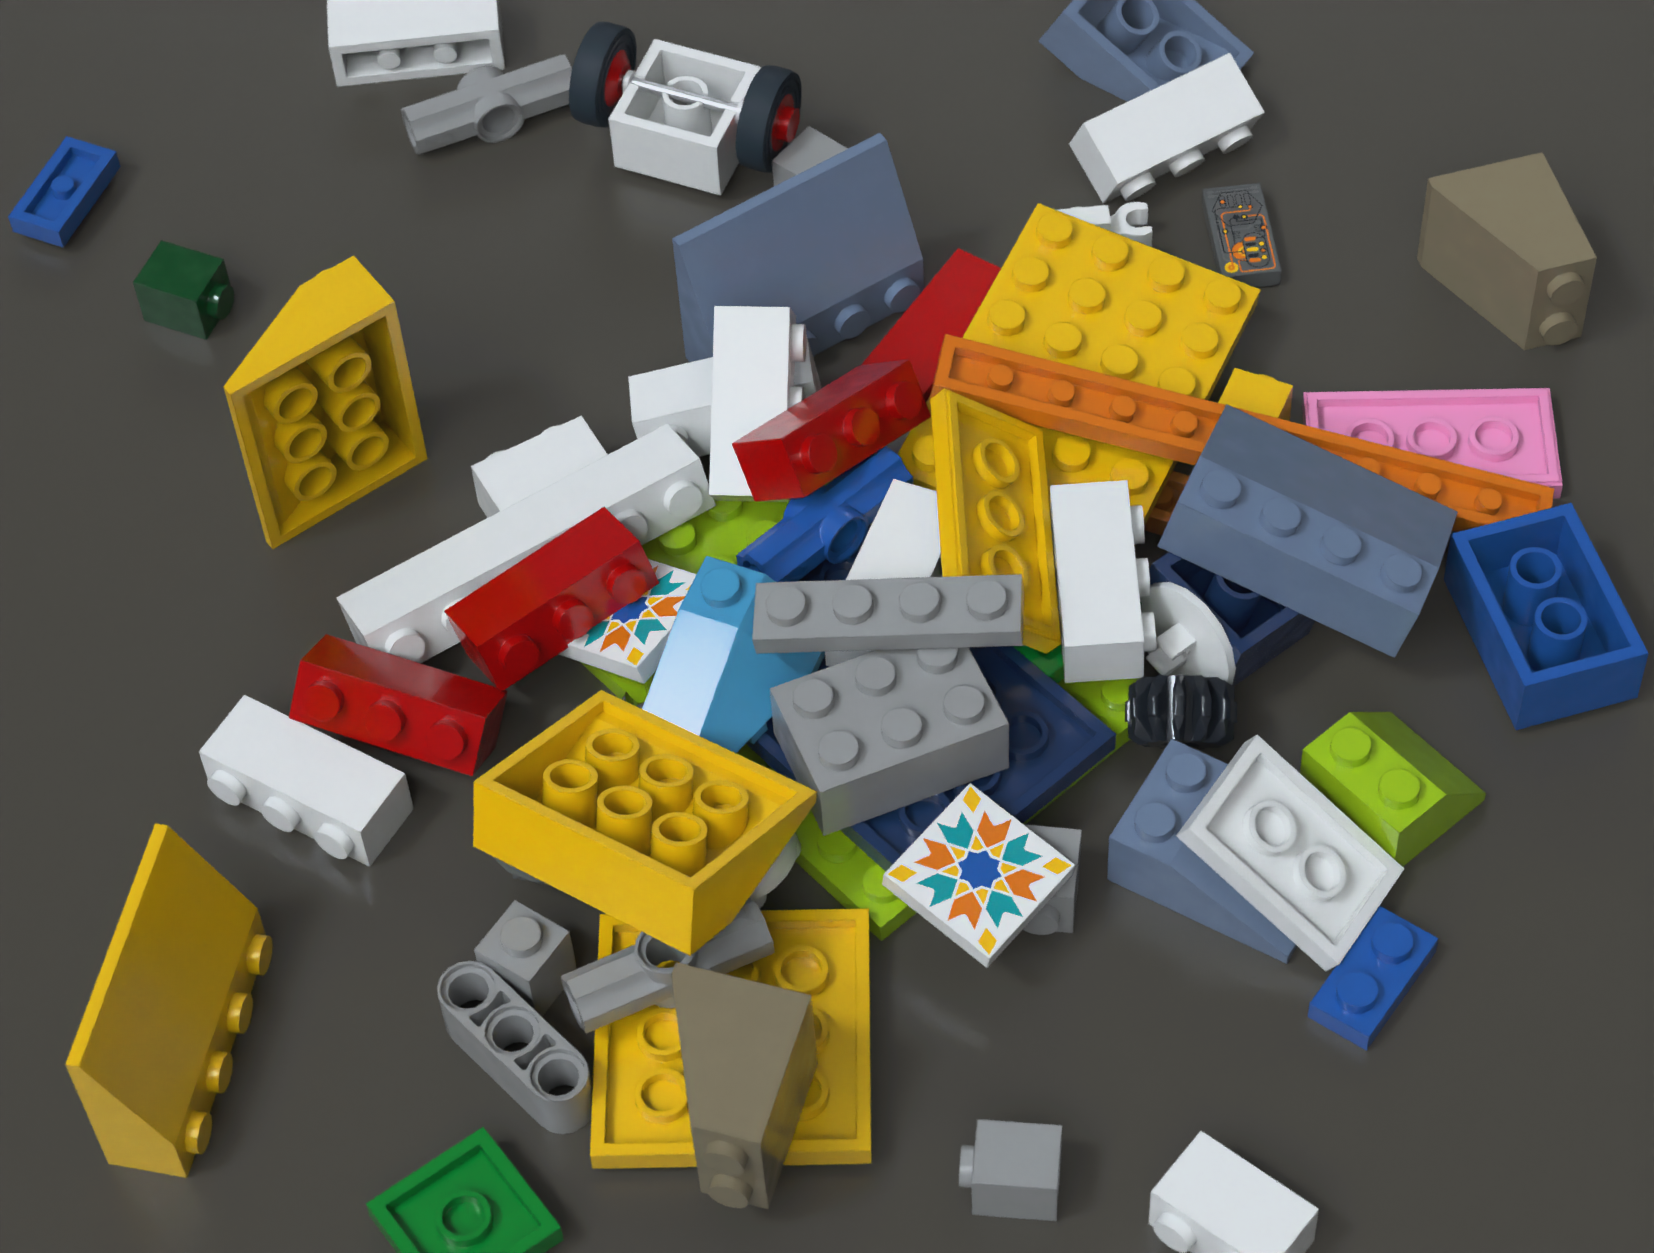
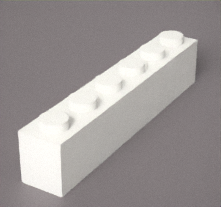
[336,423,716,663]

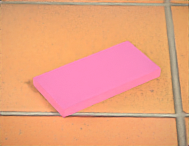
[1302,388,1563,499]

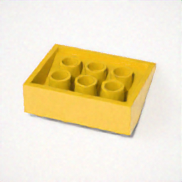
[223,255,428,550]
[473,690,817,956]
[65,823,273,1178]

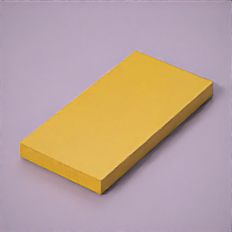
[930,388,1061,654]

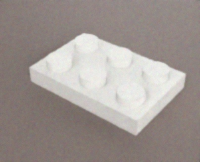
[1176,735,1404,971]

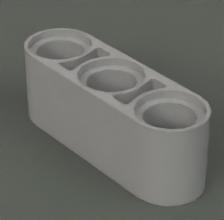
[437,961,593,1134]

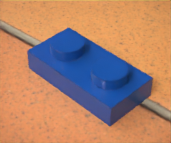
[8,136,121,248]
[1307,906,1439,1051]

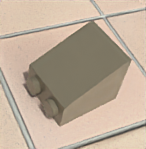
[1417,152,1597,350]
[671,962,818,1209]

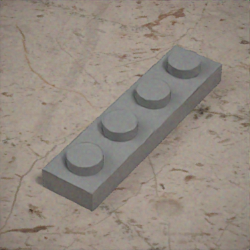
[752,574,1024,654]

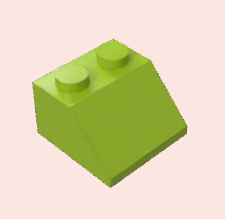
[1300,712,1486,867]

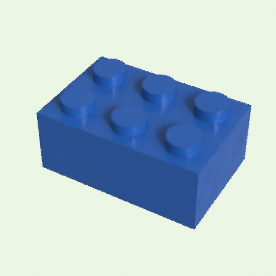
[1444,503,1649,730]

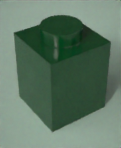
[133,240,234,340]

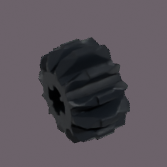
[1125,674,1237,750]

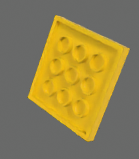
[590,908,872,1169]

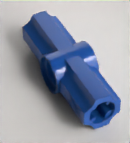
[736,446,913,582]

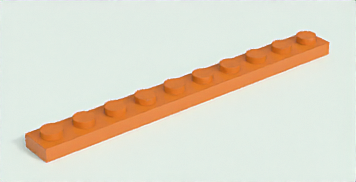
[930,334,1554,532]

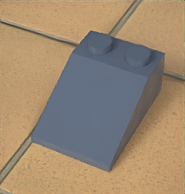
[1039,0,1254,102]
[1107,739,1297,964]

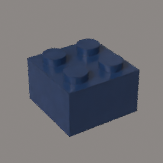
[1149,552,1315,686]

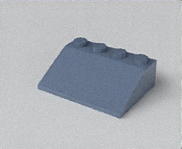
[672,133,924,362]
[1158,404,1458,658]

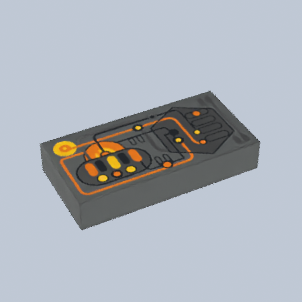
[1201,183,1281,287]

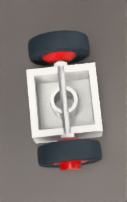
[569,21,802,195]

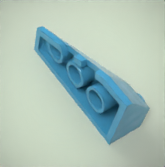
[642,556,825,753]

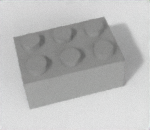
[770,647,1009,836]

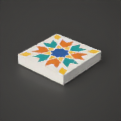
[559,559,697,684]
[882,783,1075,968]

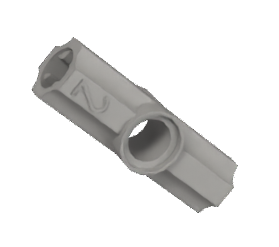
[401,54,572,155]
[561,897,774,1033]

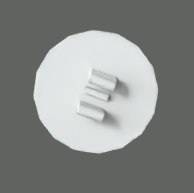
[1140,582,1236,685]

